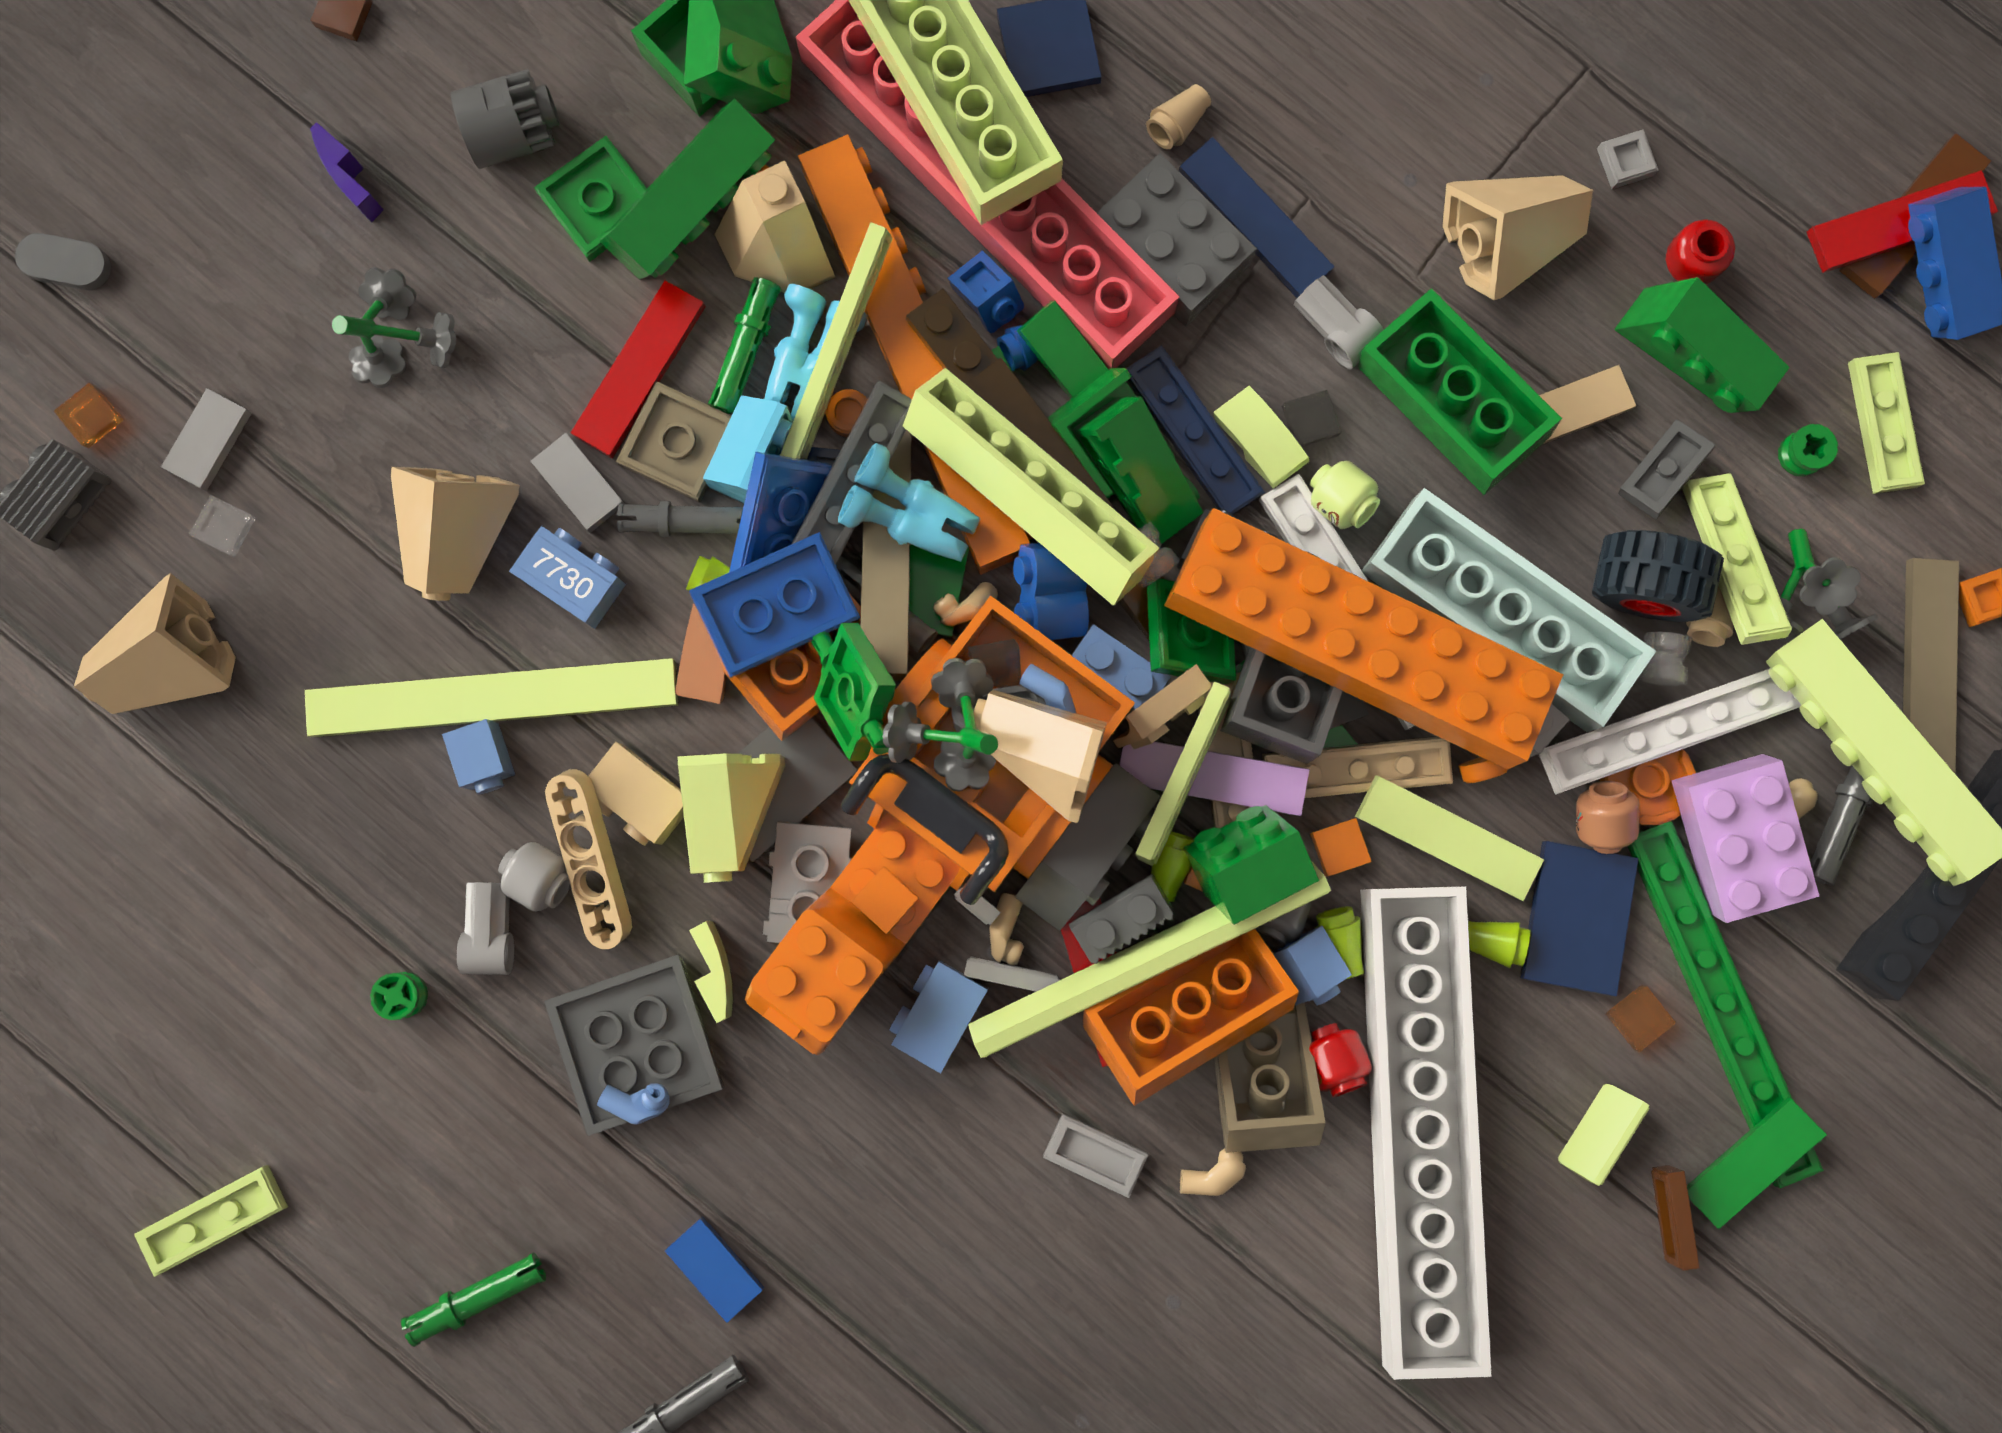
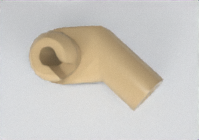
[989,893,1024,966]

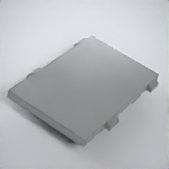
[763,822,852,943]

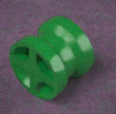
[1778,424,1838,477]
[370,972,428,1020]

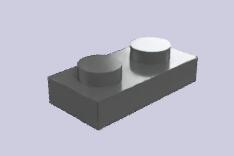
[1618,419,1716,520]

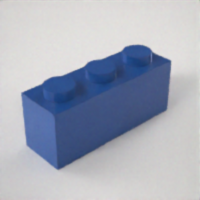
[1908,187,2002,340]

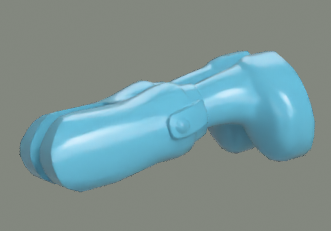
[764,284,868,421]
[838,443,981,562]

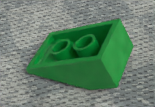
[684,0,792,114]

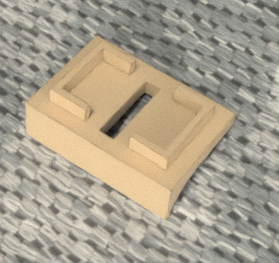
[1113,664,1212,749]

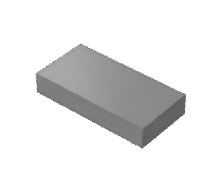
[161,389,252,491]
[531,433,625,533]
[964,956,1060,991]
[1043,1113,1148,1198]

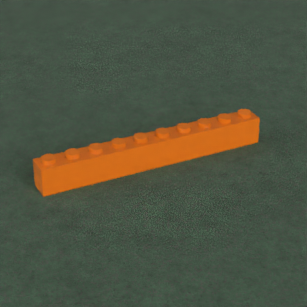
[798,135,1033,575]

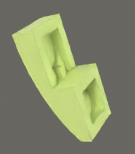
[1213,386,1309,489]
[689,921,733,1023]

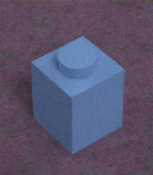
[442,719,515,794]
[1273,926,1352,1006]

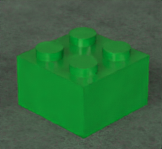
[1183,805,1320,925]

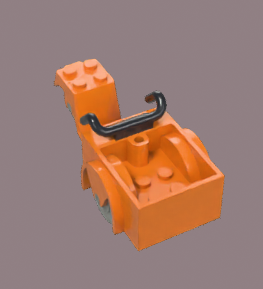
[745,595,1135,1055]

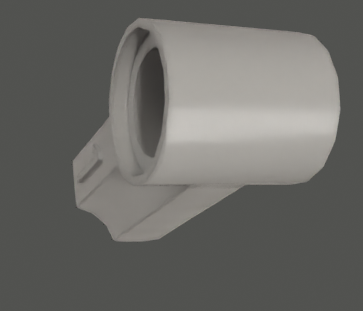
[1294,275,1384,369]
[457,882,514,975]

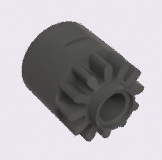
[451,69,560,169]

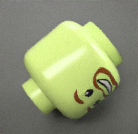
[1310,461,1380,529]

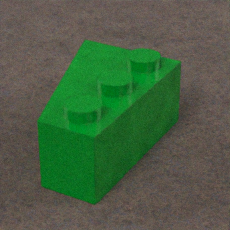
[1614,277,1790,413]
[1072,397,1204,545]

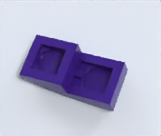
[310,122,384,222]

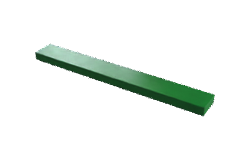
[1627,820,1824,1189]

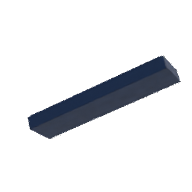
[1179,137,1335,298]
[1127,345,1265,515]

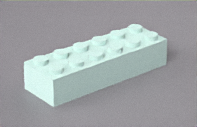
[1362,488,1656,732]

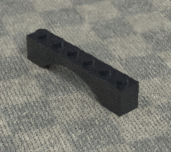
[1836,749,2002,1001]

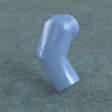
[597,1083,670,1125]

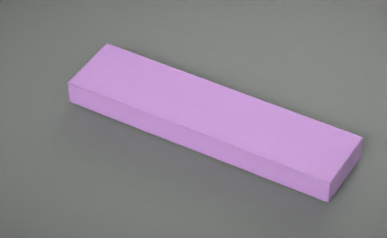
[1120,741,1310,816]

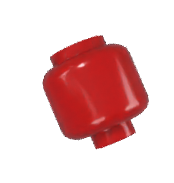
[1665,219,1736,285]
[1309,1023,1372,1098]

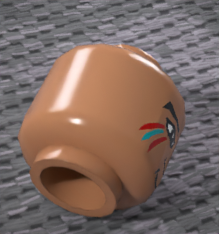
[1576,781,1640,854]

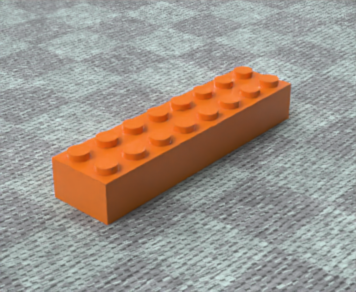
[1164,508,1563,770]

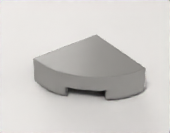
[954,882,1001,925]

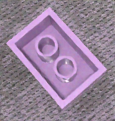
[1671,754,1820,923]

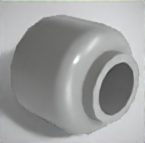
[498,842,571,912]

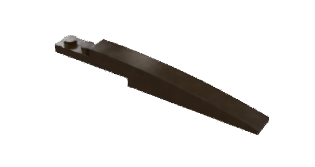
[906,288,1179,678]

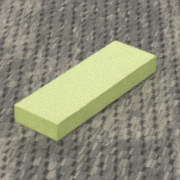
[1848,352,1925,494]
[134,1165,288,1277]

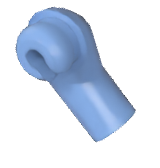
[1019,664,1077,714]

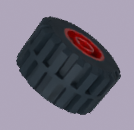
[1592,530,1724,622]

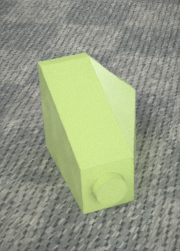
[678,754,785,883]

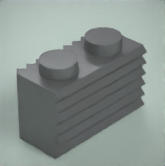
[0,439,111,551]
[1069,874,1175,964]

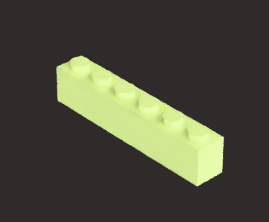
[903,368,1160,606]
[1766,619,2002,886]

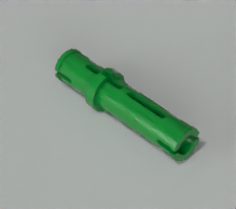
[708,277,781,415]
[401,1252,546,1347]

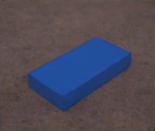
[665,1216,764,1323]

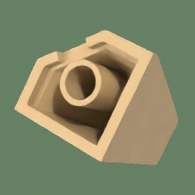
[715,160,835,293]
[1442,175,1593,300]
[391,467,520,601]
[74,573,236,714]
[974,690,1107,823]

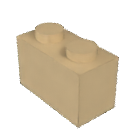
[588,742,684,846]

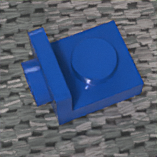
[947,250,1024,333]

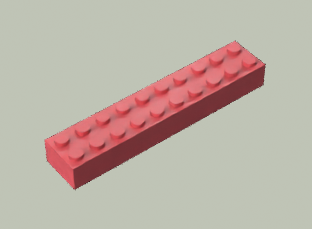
[796,0,1179,370]

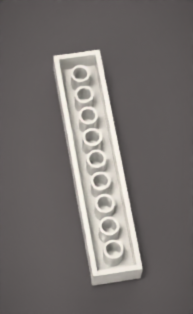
[1360,886,1491,1380]

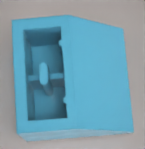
[703,395,793,503]

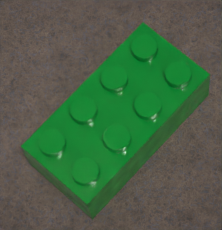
[599,98,775,279]
[1358,288,1562,495]

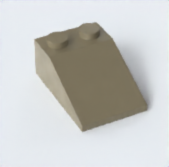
[1215,1002,1326,1153]

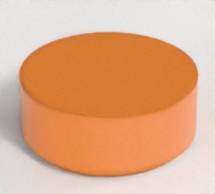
[826,389,868,437]
[1459,757,1509,783]

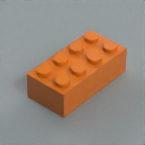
[1083,929,1299,1106]

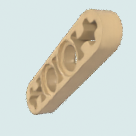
[545,769,632,949]

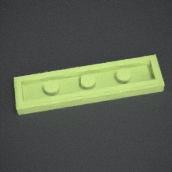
[1683,473,1792,645]
[1135,682,1231,866]
[1355,775,1544,901]

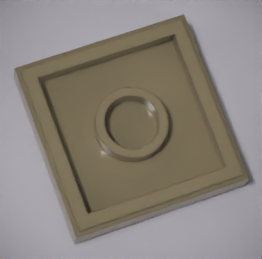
[616,381,732,503]

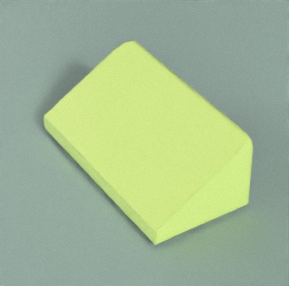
[1558,1084,1650,1186]

